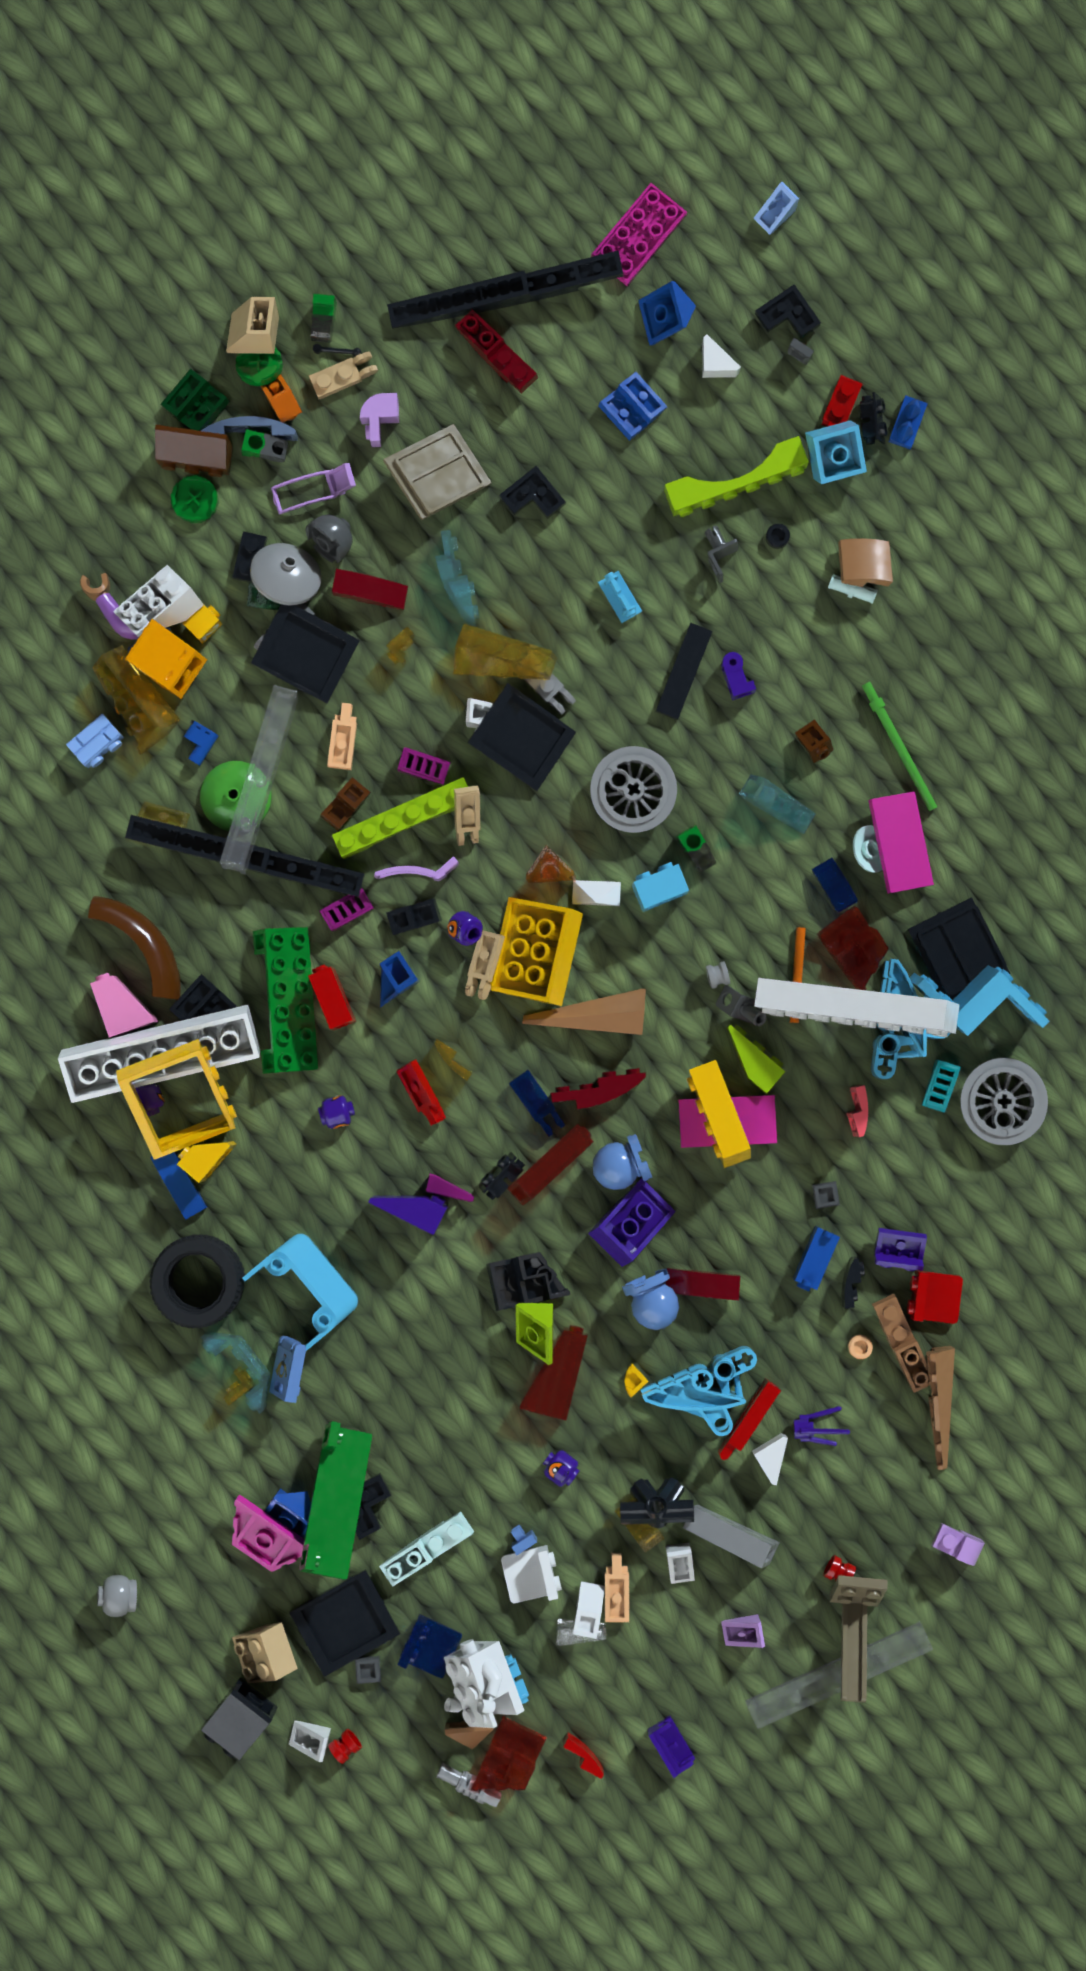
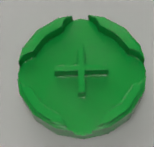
[236,347,283,386]
[171,475,219,524]

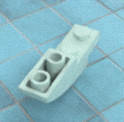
[379,1511,474,1587]

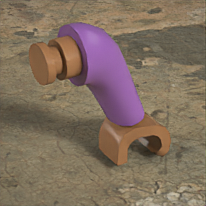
[80,573,139,640]

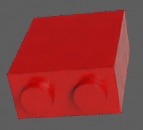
[308,964,356,1031]

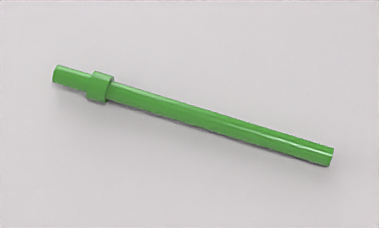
[862,682,937,811]

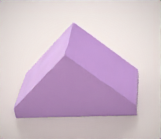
[721,1614,765,1648]

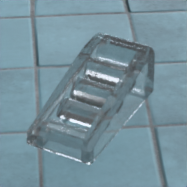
[555,1619,607,1646]

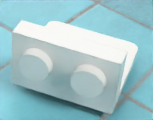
[501,1545,562,1603]

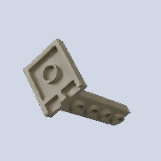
[830,1575,888,1703]

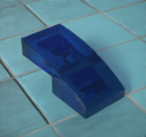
[812,858,858,913]

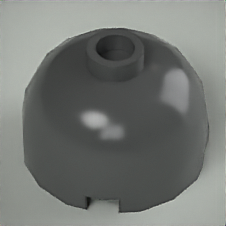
[305,514,353,563]

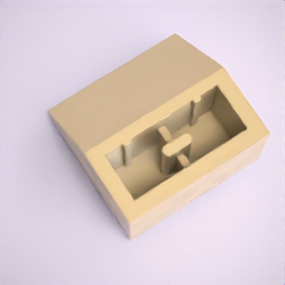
[226,297,279,354]
[232,1622,298,1683]

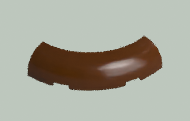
[88,896,181,1000]

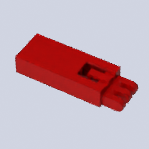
[718,1378,781,1460]

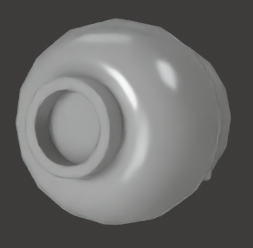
[97,1575,137,1617]

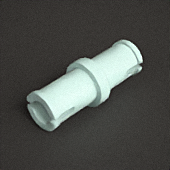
[828,573,878,604]

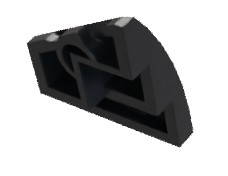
[486,1252,570,1311]

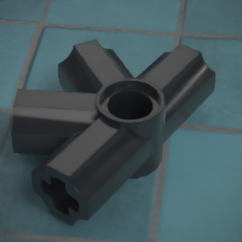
[620,1478,694,1528]

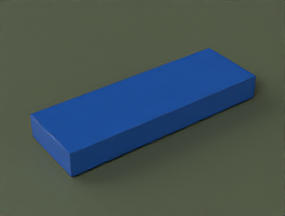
[150,1152,207,1220]

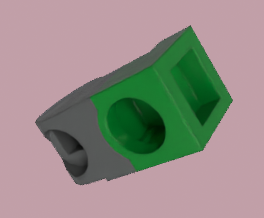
[241,429,289,462]

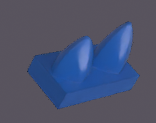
[888,395,928,450]

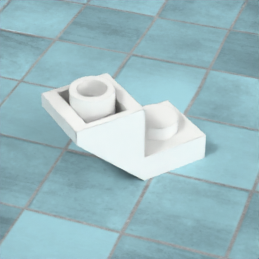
[572,1581,605,1639]

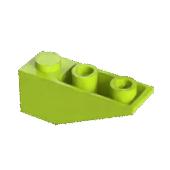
[727,1024,786,1094]

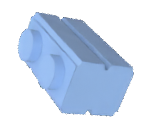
[66,714,124,768]

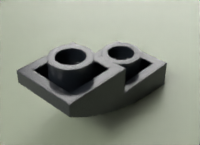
[842,1257,865,1309]

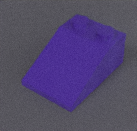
[588,1178,676,1267]
[368,1194,449,1235]

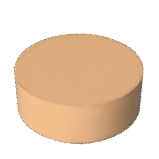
[848,1334,873,1359]

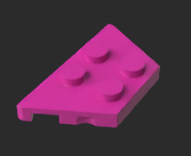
[232,1494,304,1572]

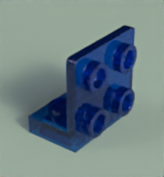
[397,1614,462,1679]

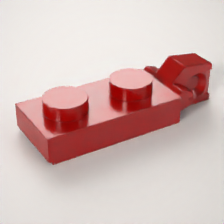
[821,375,863,427]
[396,1059,446,1126]

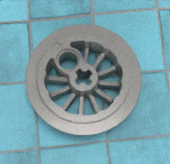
[590,746,677,833]
[961,1058,1048,1145]

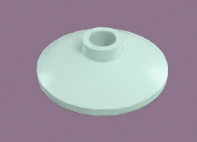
[853,825,883,873]

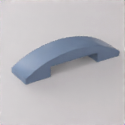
[201,416,298,441]

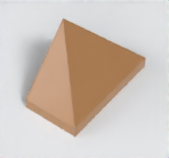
[445,1721,494,1750]

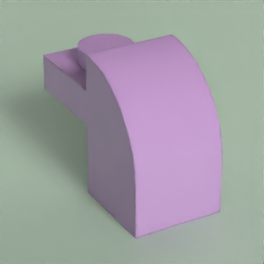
[360,393,399,447]
[931,1523,985,1566]

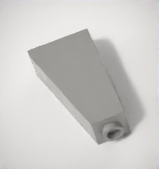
[683,1505,780,1568]

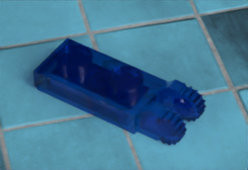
[509,1070,565,1137]

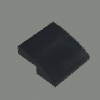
[169,974,238,1021]

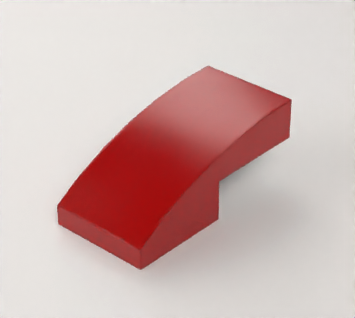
[563,1732,604,1779]

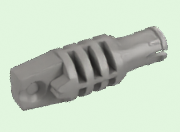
[436,1763,502,1807]

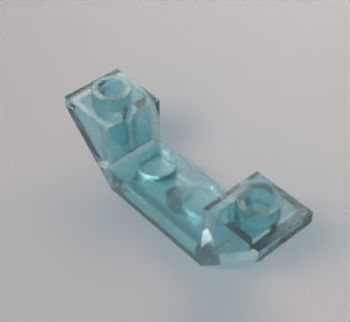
[201,1332,271,1414]

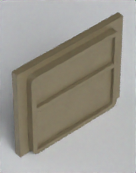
[383,424,491,521]

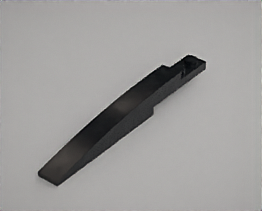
[387,251,624,329]
[125,815,365,897]

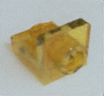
[386,627,415,666]
[223,1366,255,1405]

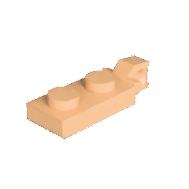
[327,703,357,771]
[605,1553,629,1622]

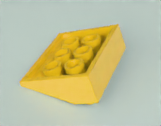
[490,897,583,1006]

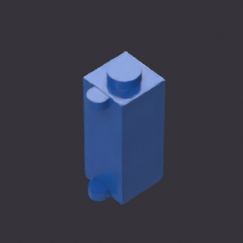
[792,1226,840,1292]

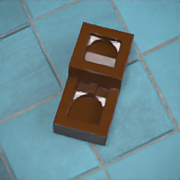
[320,777,371,832]

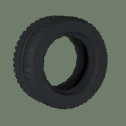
[149,1234,245,1329]

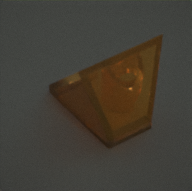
[526,845,576,883]

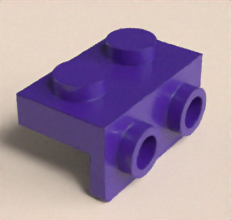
[874,1228,927,1271]

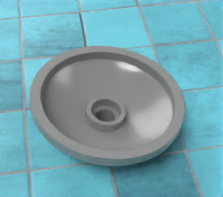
[250,543,321,605]

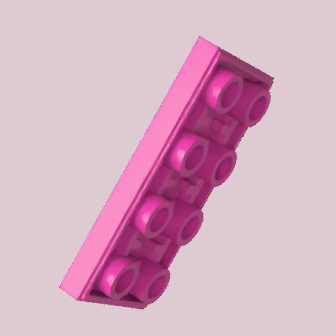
[591,183,687,286]
[868,792,934,894]
[678,1095,777,1148]

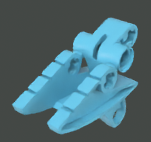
[871,959,950,1079]
[640,1346,757,1436]

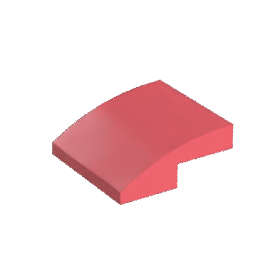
[847,1085,868,1137]

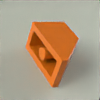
[260,374,302,423]

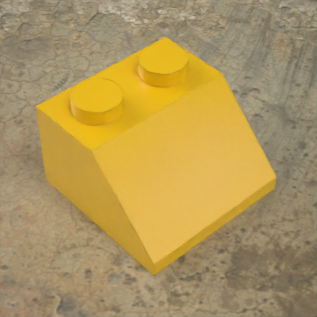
[177,1141,237,1183]

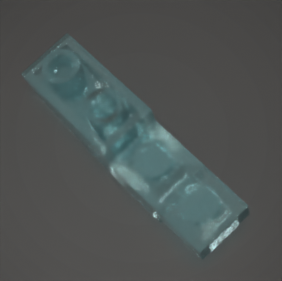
[435,530,479,627]

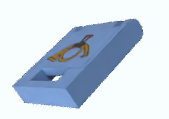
[269,1336,306,1403]

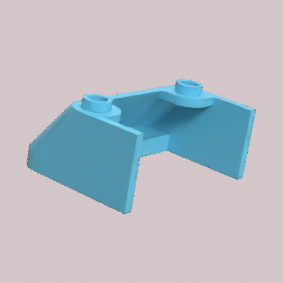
[242,1234,358,1351]

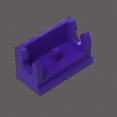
[648,1716,695,1778]

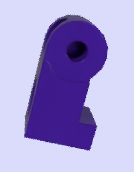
[721,652,756,701]

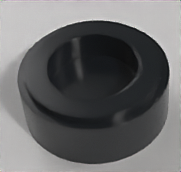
[766,524,790,549]

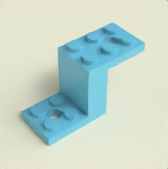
[909,965,1050,1036]

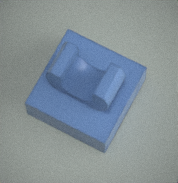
[511,1525,537,1555]

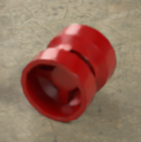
[823,1555,856,1580]
[328,1729,362,1764]

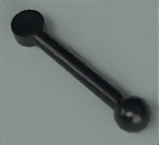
[313,344,362,357]

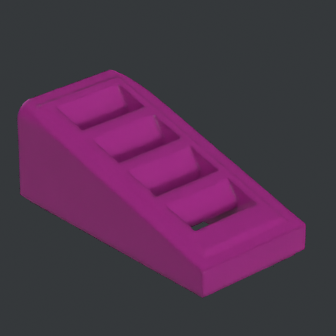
[397,747,451,785]
[320,889,374,932]
[426,1173,474,1202]

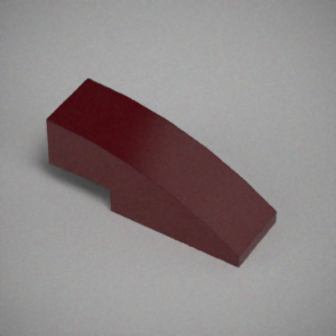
[332,568,408,610]
[666,1268,741,1301]

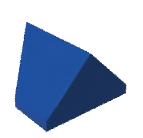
[380,951,420,1008]

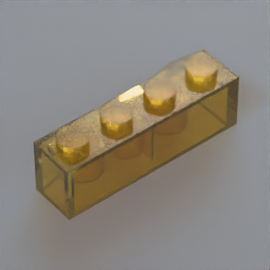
[453,624,557,680]
[92,646,180,755]

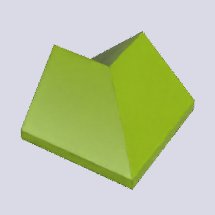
[515,1303,553,1365]

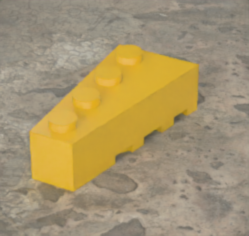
[686,1060,751,1168]

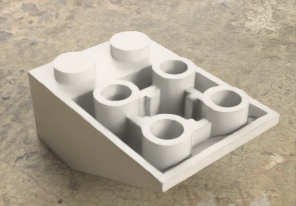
[113,565,204,637]

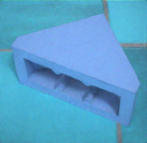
[754,182,799,235]

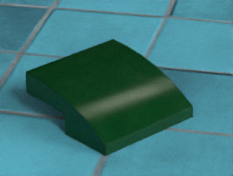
[160,368,230,431]

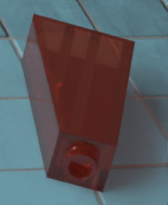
[507,1124,594,1206]
[519,1325,588,1421]

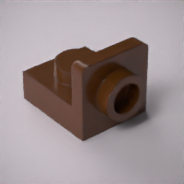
[795,719,833,763]

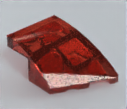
[817,906,889,990]
[471,1716,546,1791]

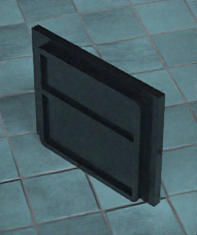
[251,604,360,703]
[467,683,576,791]
[907,897,1011,1000]
[289,1569,401,1677]

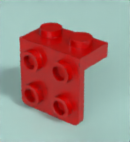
[907,1270,963,1324]

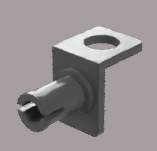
[704,526,738,583]
[716,985,766,1026]

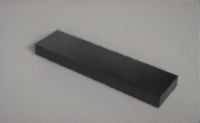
[656,623,713,720]

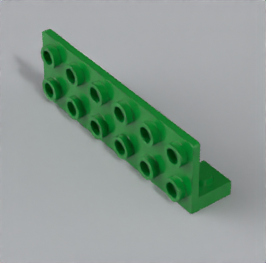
[253,927,318,1074]
[299,1421,372,1580]

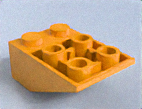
[125,619,207,699]

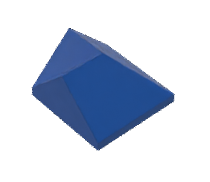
[638,281,696,346]
[265,1488,311,1538]

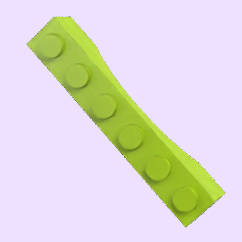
[664,436,809,517]
[332,777,468,859]

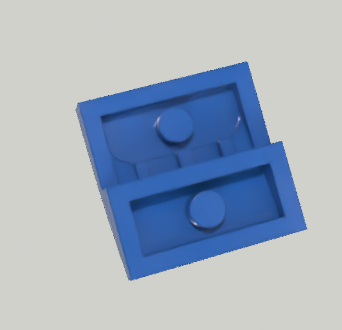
[598,372,667,441]

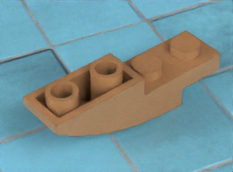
[872,1294,930,1393]

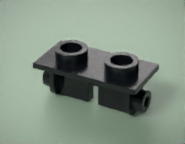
[860,392,888,445]
[479,1152,525,1200]

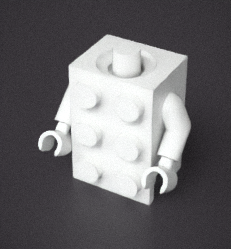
[444,1639,524,1728]

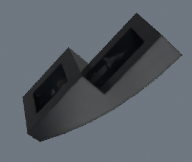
[386,898,442,935]

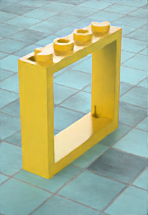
[116,1039,237,1160]

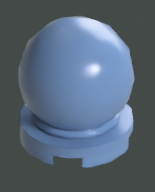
[593,1134,652,1190]
[622,1269,679,1330]

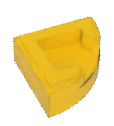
[624,1363,649,1397]

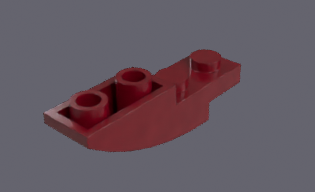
[455,310,538,394]
[551,1068,646,1109]

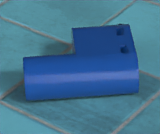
[184,720,218,766]

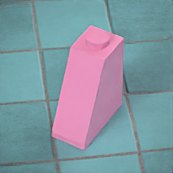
[90,973,158,1038]

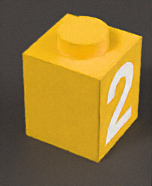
[182,605,223,644]

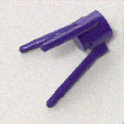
[794,1406,850,1446]

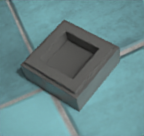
[787,338,814,365]
[812,1181,840,1209]
[355,1656,381,1684]

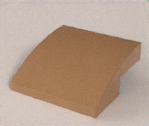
[838,539,893,587]

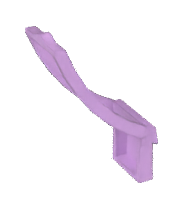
[271,463,356,514]
[374,856,459,881]

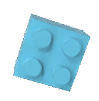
[805,420,867,484]
[632,862,689,912]

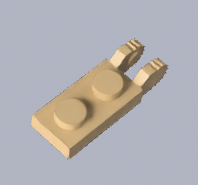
[309,352,378,399]
[454,786,480,846]
[465,931,505,1000]

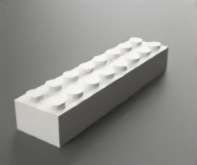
[754,978,959,1037]
[58,1005,260,1103]

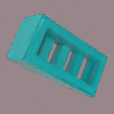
[921,1060,961,1113]

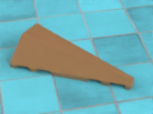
[522,989,646,1035]
[926,1346,955,1470]

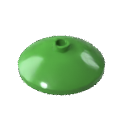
[200,761,272,832]

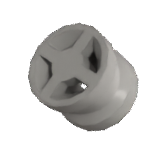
[706,961,731,989]

